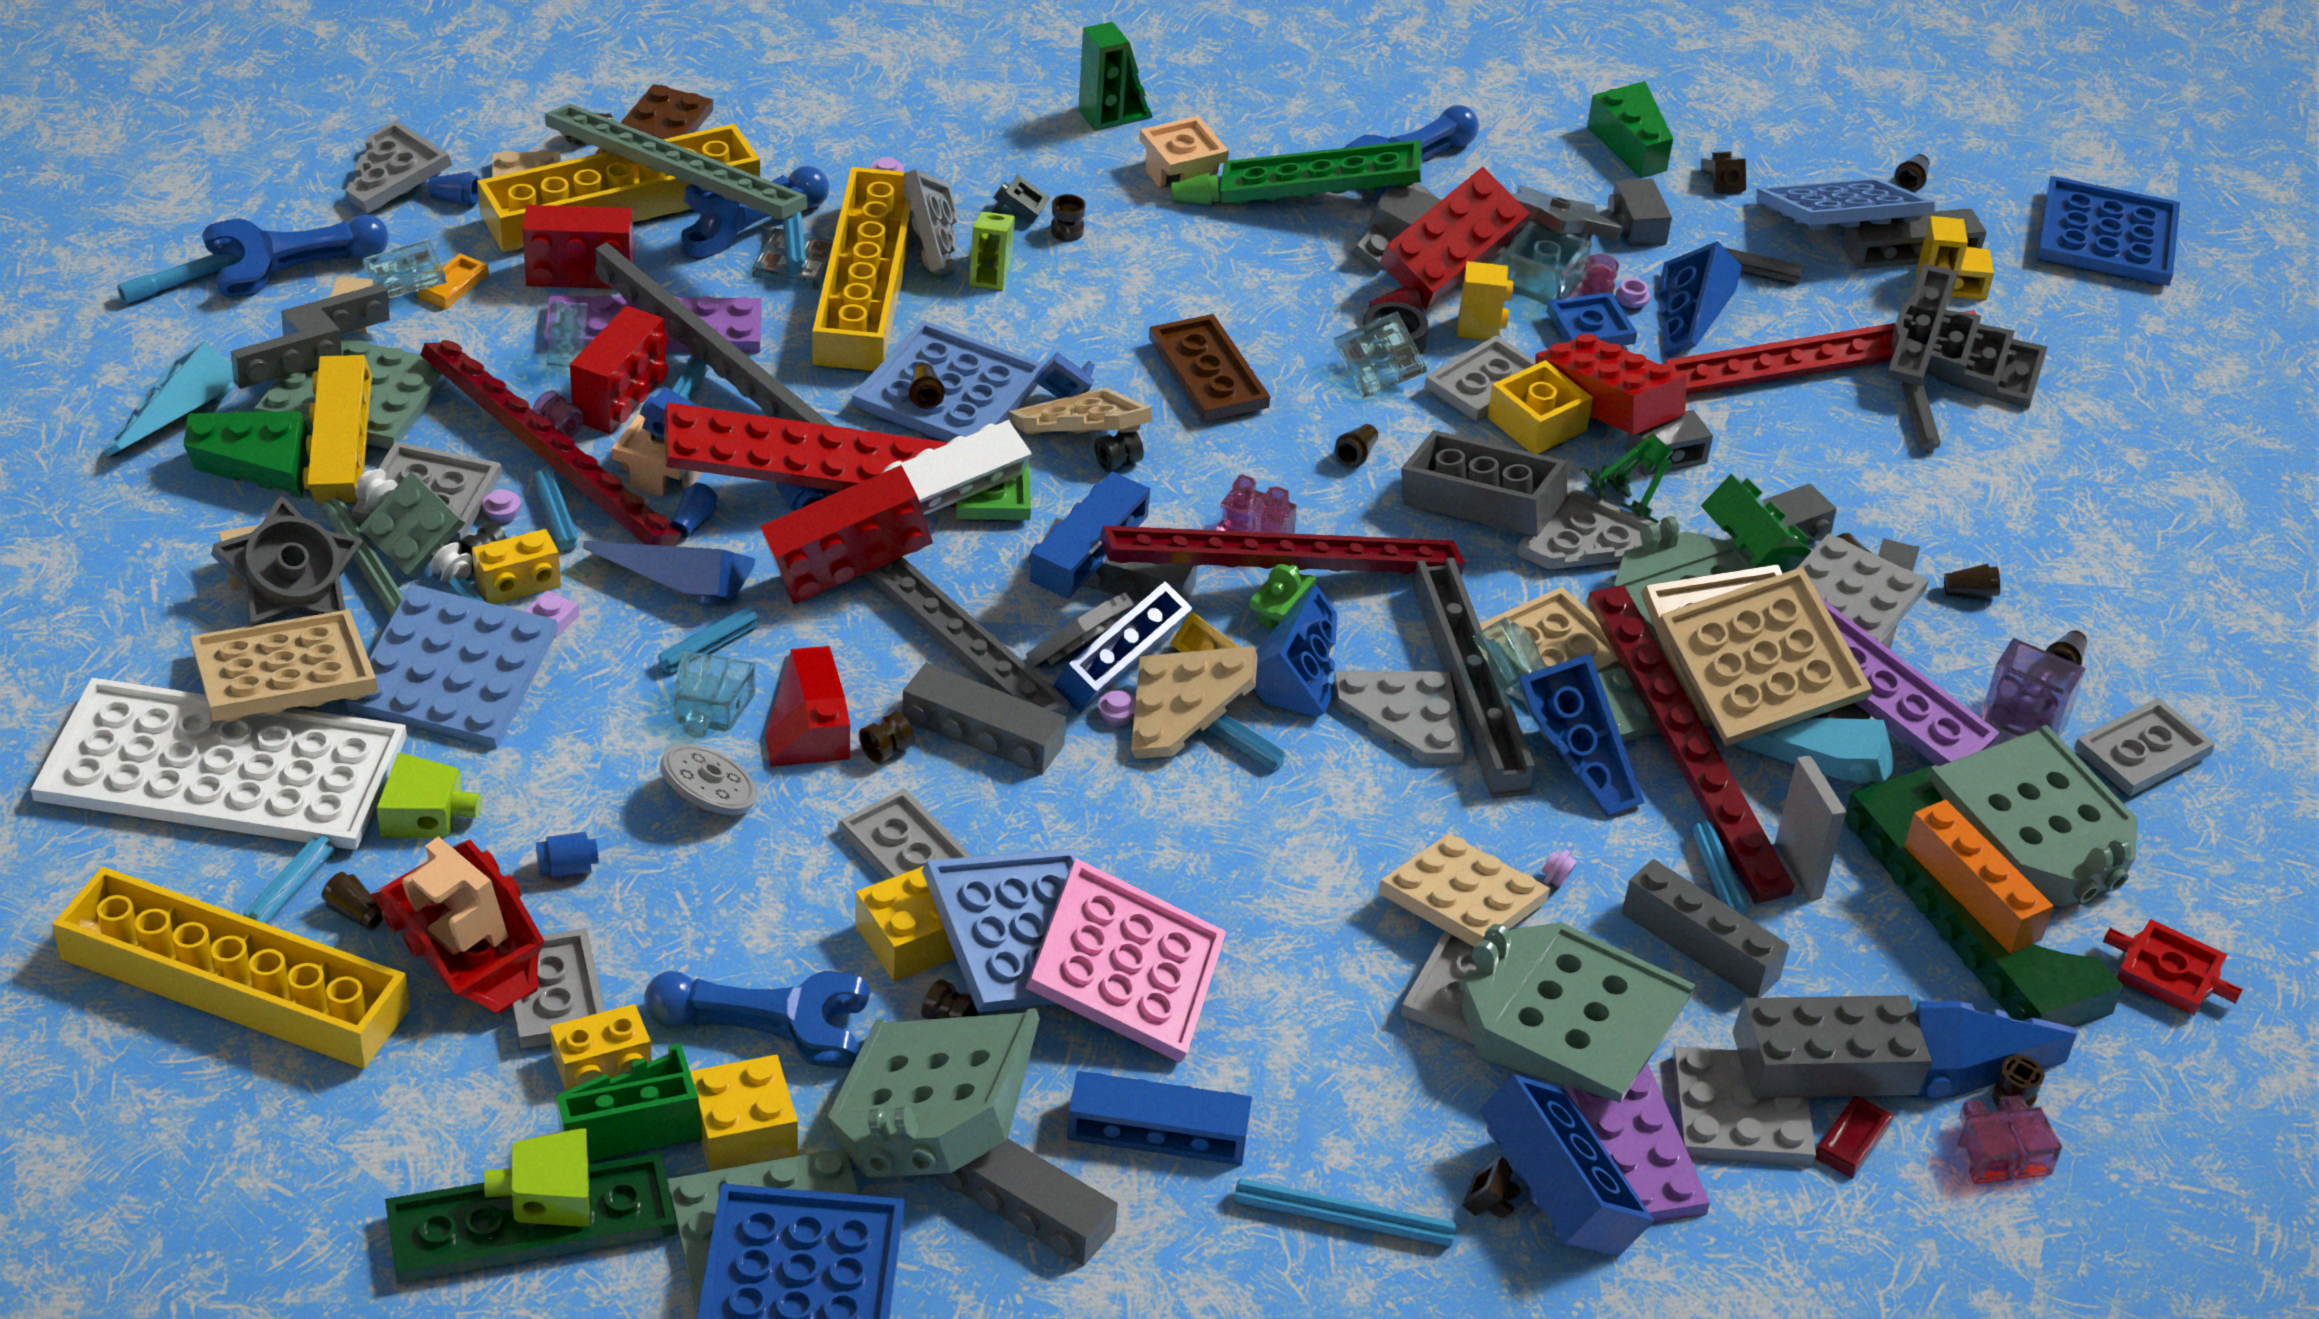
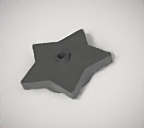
[1511,185,1622,245]
[211,496,362,626]

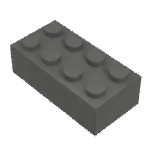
[1401,430,1568,537]
[1732,995,1932,1099]

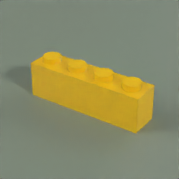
[303,355,372,504]

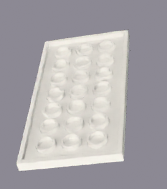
[31,678,407,850]

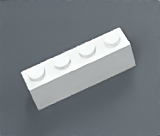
[883,420,1032,515]

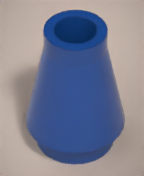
[428,172,480,206]
[670,483,718,538]

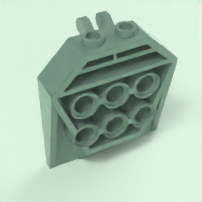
[1614,516,1756,659]
[1927,725,2138,908]
[1459,922,1696,1103]
[828,1008,1040,1178]

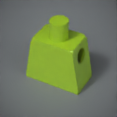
[969,212,1015,291]
[377,753,482,838]
[484,1128,590,1227]

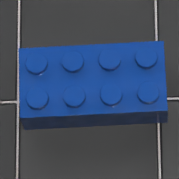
[1479,1074,1655,1257]

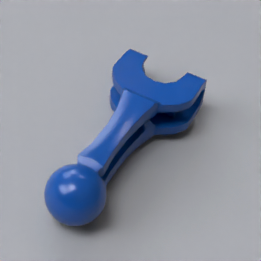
[1345,105,1479,199]
[680,166,829,257]
[202,214,389,297]
[644,971,871,1068]

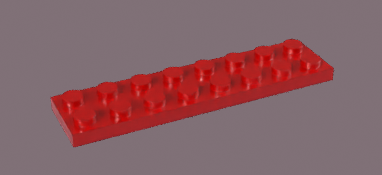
[663,402,956,507]

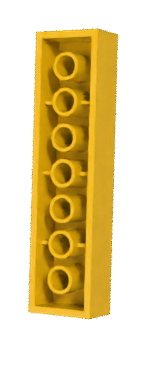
[477,123,760,252]
[812,167,915,371]
[52,866,410,1069]

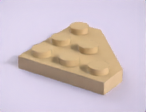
[1009,387,1153,435]
[1131,646,1257,759]

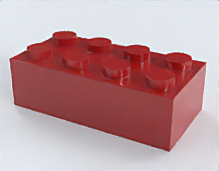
[1380,166,1530,311]
[1535,334,1686,435]
[760,465,933,604]

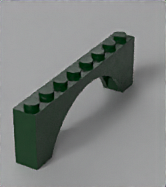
[1844,766,2123,1027]

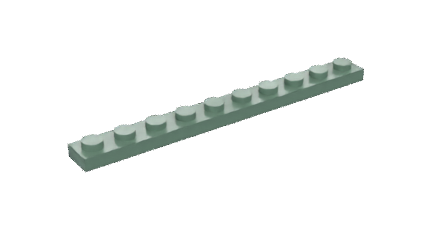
[545,104,807,220]

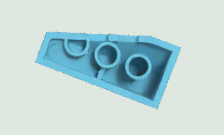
[102,341,234,457]
[1732,718,1895,783]

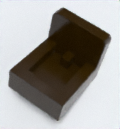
[1701,151,1746,193]

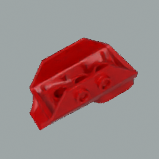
[370,839,545,1014]

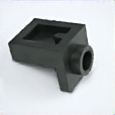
[992,174,1050,224]

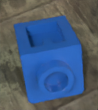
[1034,352,1095,399]

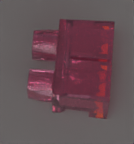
[1216,474,1297,534]
[1958,1095,2062,1184]

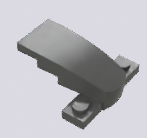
[1351,182,1523,273]
[1887,264,2047,408]

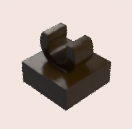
[1462,1156,1521,1218]

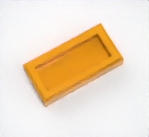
[417,253,489,310]

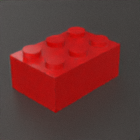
[522,205,635,289]
[569,305,668,435]

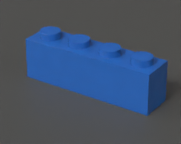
[1028,472,1150,599]
[1053,582,1192,713]
[1067,1071,1252,1165]

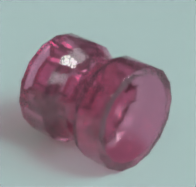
[1580,254,1619,296]
[532,390,584,438]

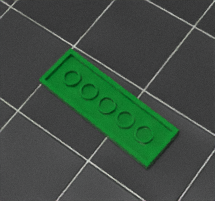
[1220,140,1422,204]

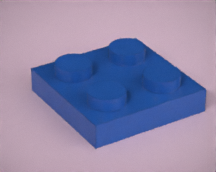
[1546,292,1637,346]

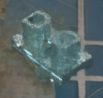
[546,300,588,367]

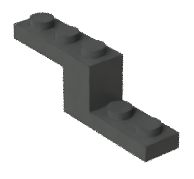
[231,283,390,389]

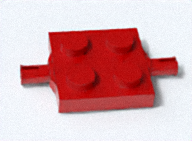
[2103,919,2243,1016]

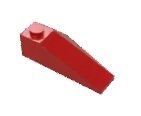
[765,646,850,767]

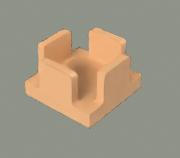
[1139,116,1229,187]
[612,414,703,497]
[402,836,508,955]

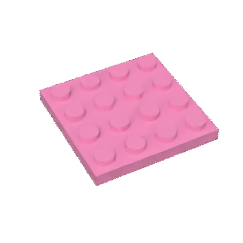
[1025,858,1226,1063]

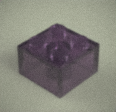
[1980,638,2086,737]

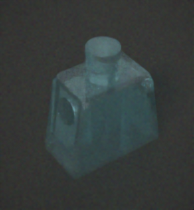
[1472,617,1547,712]
[674,650,756,738]

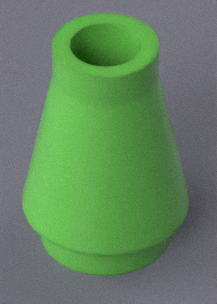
[1171,172,1220,205]

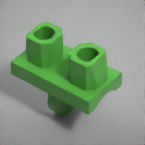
[1249,564,1316,630]

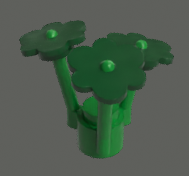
[1579,433,1673,524]

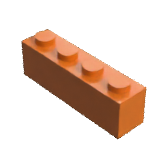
[1904,799,2054,954]

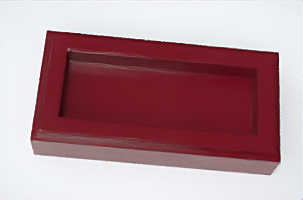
[1815,1096,1894,1179]

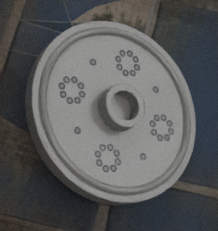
[660,744,757,815]

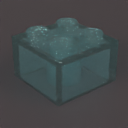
[1502,220,1592,306]

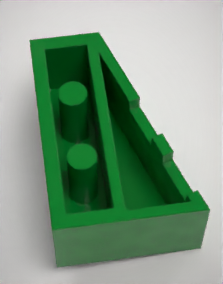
[1078,22,1153,131]
[1587,81,1673,178]
[183,411,310,498]
[1700,474,1812,574]
[555,1042,702,1162]

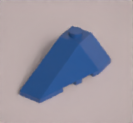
[1658,241,1742,356]
[583,541,755,605]
[1252,584,1337,717]
[1518,653,1645,816]
[1911,1001,2077,1098]

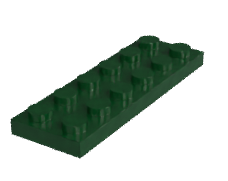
[385,1153,677,1283]

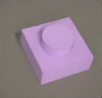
[524,590,579,637]

